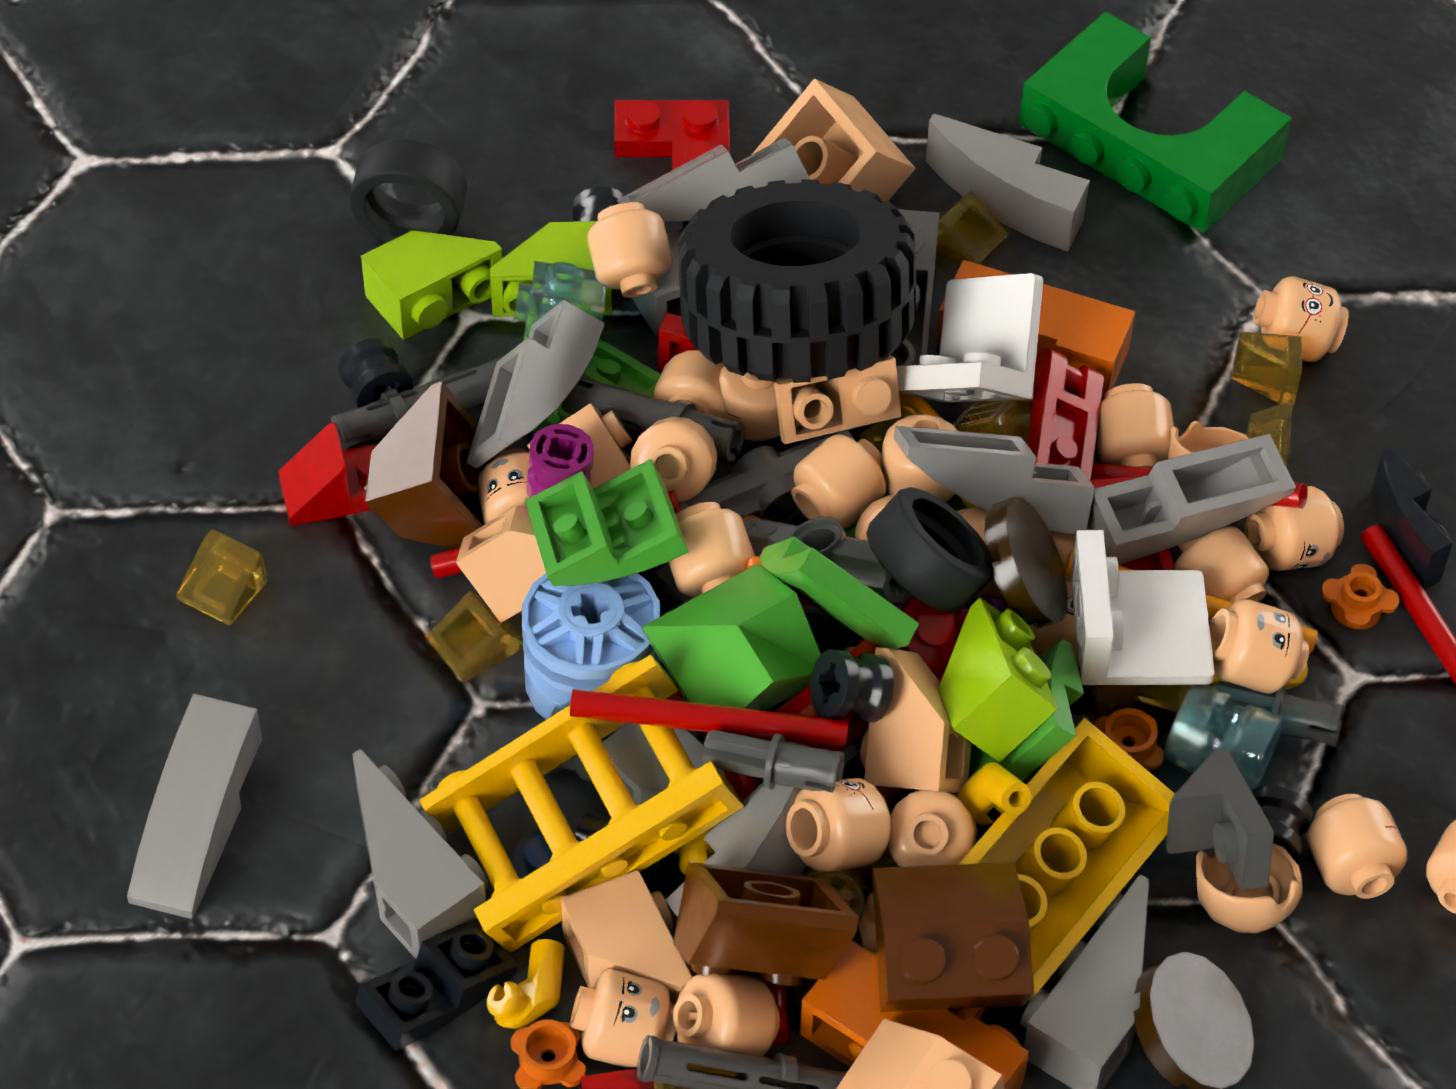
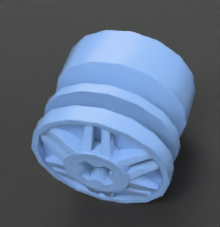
[522,573,660,732]

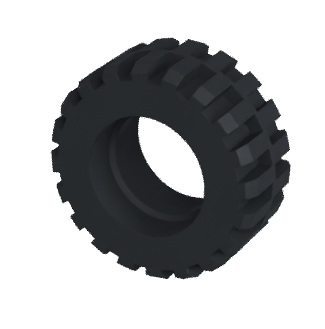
[678,179,916,383]

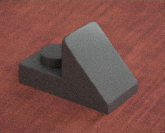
[1166,749,1274,890]

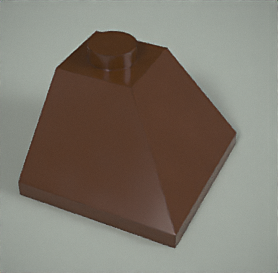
[364,381,494,549]

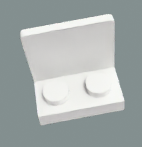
[896,273,1043,403]
[1071,530,1215,685]

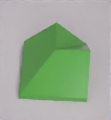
[642,563,821,734]

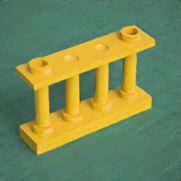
[419,654,744,953]

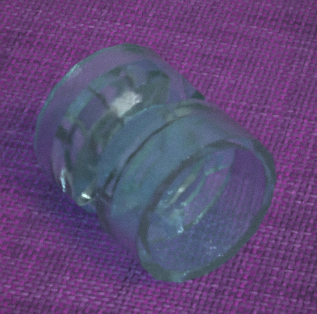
[1163,684,1284,790]

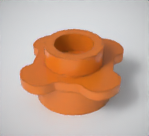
[1321,564,1399,630]
[1093,708,1165,770]
[511,1020,586,1089]

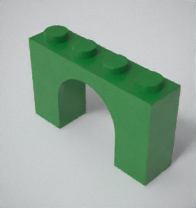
[1019,11,1292,234]

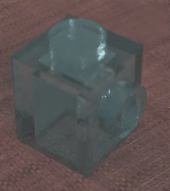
[514,261,606,356]

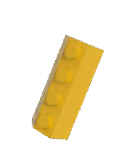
[959,718,1175,1000]

